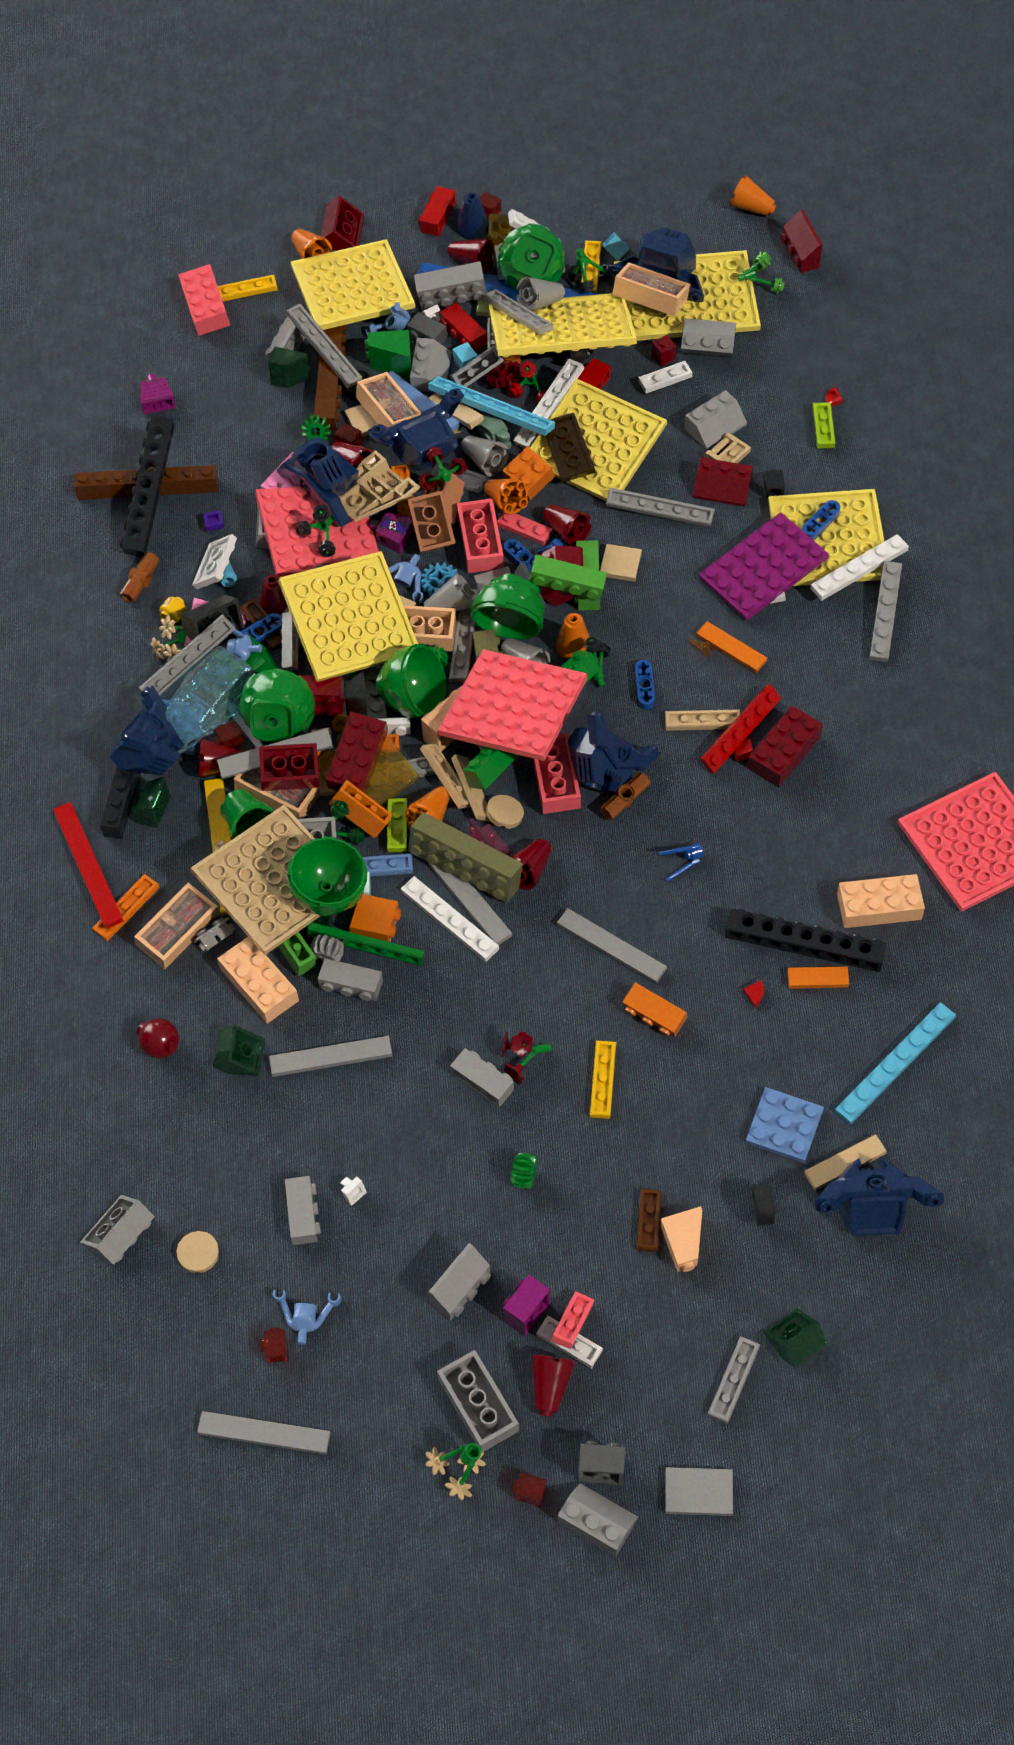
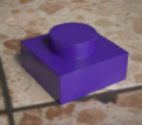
[203,510,224,532]

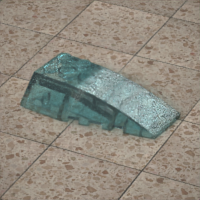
[165,646,257,754]

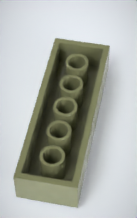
[408,812,523,903]

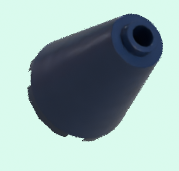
[457,193,489,240]

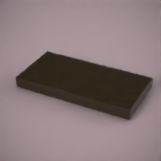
[545,412,596,483]

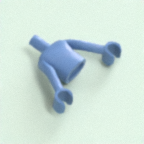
[365,302,413,336]
[388,554,424,604]
[214,623,262,679]
[273,1289,341,1345]

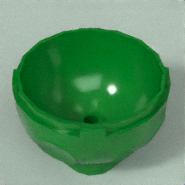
[498,224,565,291]
[470,574,545,640]
[376,644,446,719]
[239,669,315,742]
[287,836,368,916]

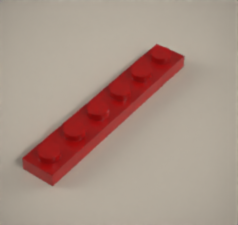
[700,684,782,774]

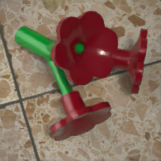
[501,1031,551,1084]

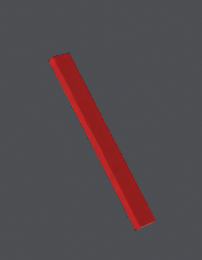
[53,802,124,929]

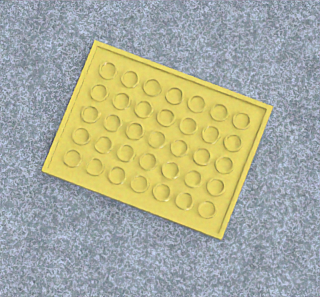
[614,250,761,341]
[489,293,637,357]

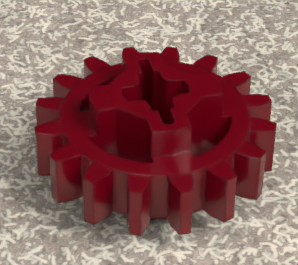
[485,360,521,389]

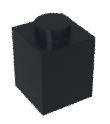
[764,470,785,499]

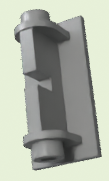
[194,917,235,952]

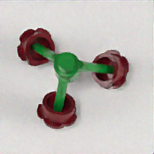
[419,447,467,490]

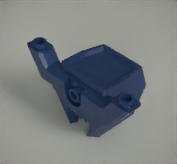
[610,227,704,302]
[367,388,464,471]
[277,437,359,527]
[109,685,184,775]
[568,712,661,793]
[815,1157,944,1236]

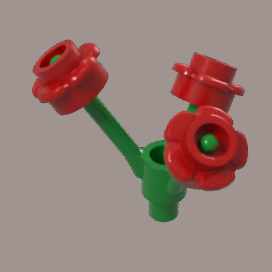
[507,361,547,405]

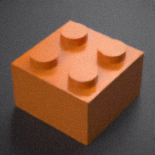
[503,446,555,500]

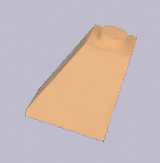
[660,1206,702,1272]

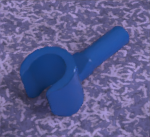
[538,539,563,554]

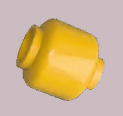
[159,597,187,623]

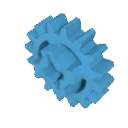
[421,562,459,597]

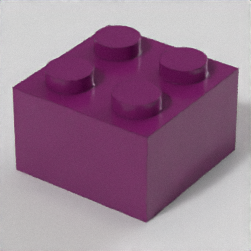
[503,1275,550,1337]

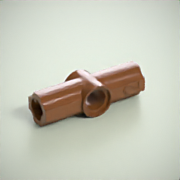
[120,552,160,603]
[600,772,651,821]

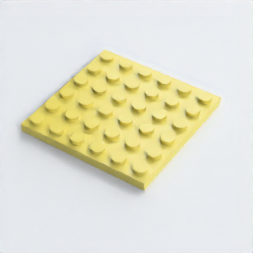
[291,239,415,330]
[530,379,667,502]
[768,489,885,586]
[278,551,418,682]

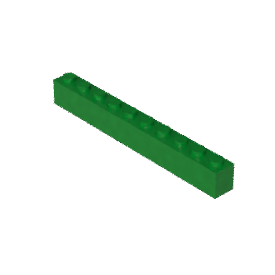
[463,650,600,790]

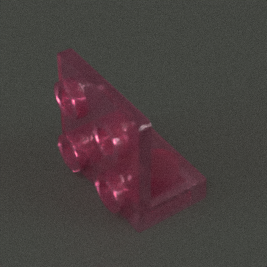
[468,818,511,856]

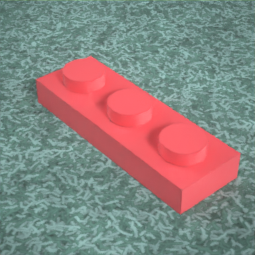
[497,512,553,546]
[551,1291,595,1349]

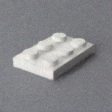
[192,534,237,589]

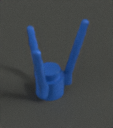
[658,843,704,881]

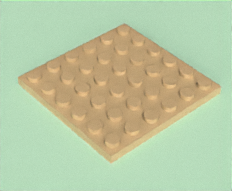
[191,805,329,955]

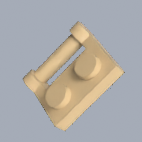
[704,433,751,463]

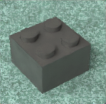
[579,1441,625,1486]

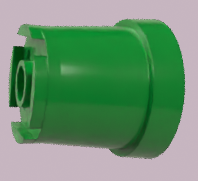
[220,789,274,839]

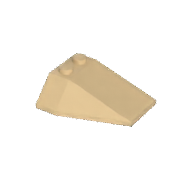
[339,450,420,522]

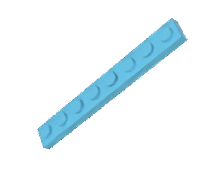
[428,376,555,436]
[835,1002,956,1125]

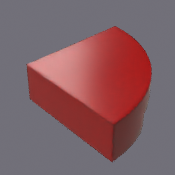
[825,387,843,407]
[735,739,754,761]
[744,980,764,1007]

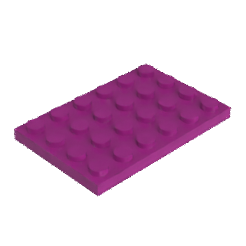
[699,512,829,621]

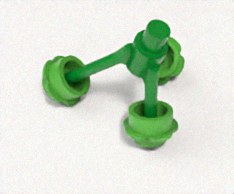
[737,251,785,294]

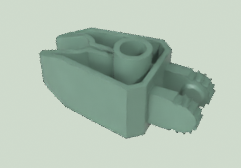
[475,413,512,449]

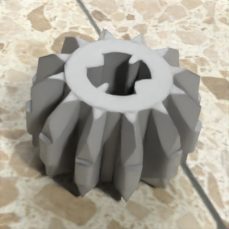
[310,935,344,962]

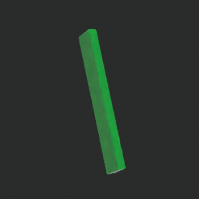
[307,922,424,966]

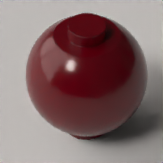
[137,1018,179,1059]

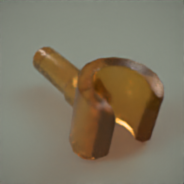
[689,639,714,656]

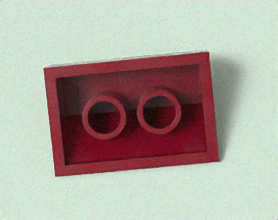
[321,195,364,250]
[781,209,822,273]
[693,457,753,507]
[541,546,583,607]
[259,743,319,791]

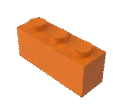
[329,780,393,838]
[622,982,688,1037]

